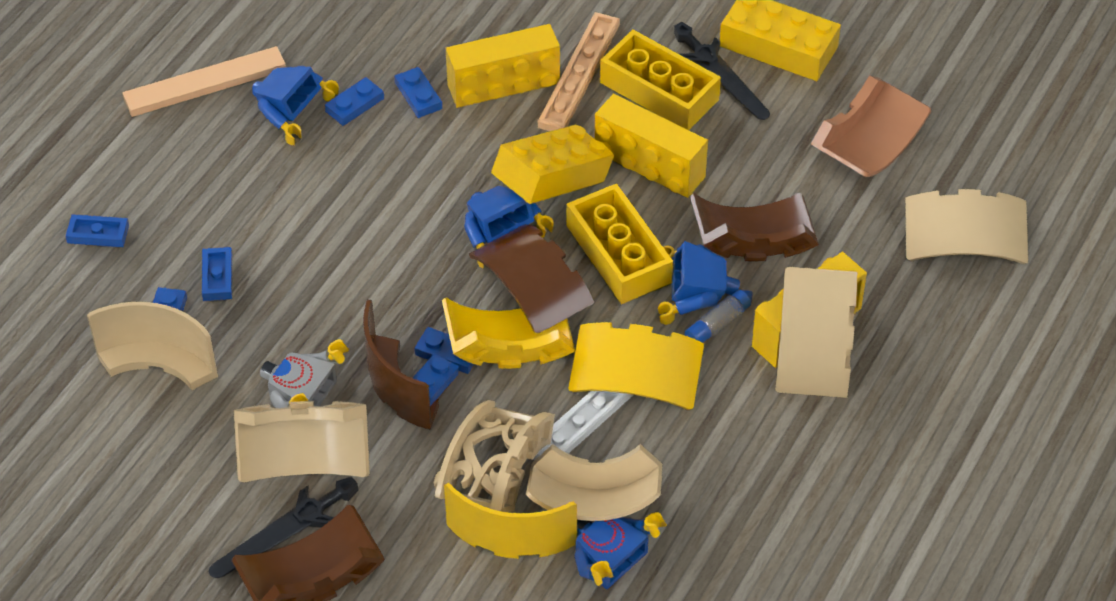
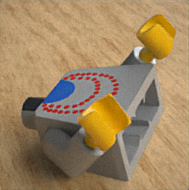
[260,339,349,408]

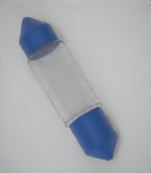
[684,290,753,343]

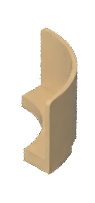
[905,189,1028,264]
[776,267,857,398]
[87,302,218,390]
[234,401,370,483]
[526,444,663,521]

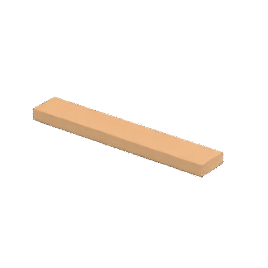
[538,12,620,131]
[122,46,286,117]

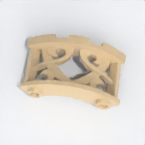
[434,400,555,512]

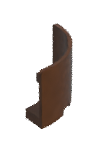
[690,193,819,262]
[469,224,595,333]
[363,299,439,430]
[232,505,385,601]

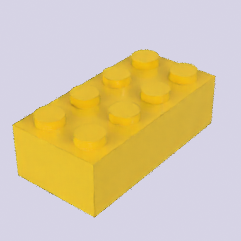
[720,0,841,81]
[445,24,560,108]
[600,29,721,130]
[595,93,708,198]
[491,124,615,204]
[566,183,673,305]
[752,251,867,368]

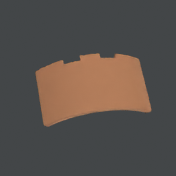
[811,75,931,177]

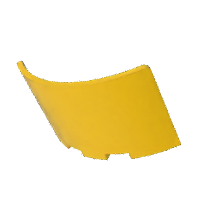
[442,297,575,369]
[568,322,704,410]
[444,482,577,559]

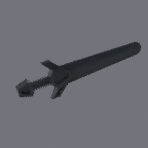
[674,22,770,120]
[208,476,358,578]

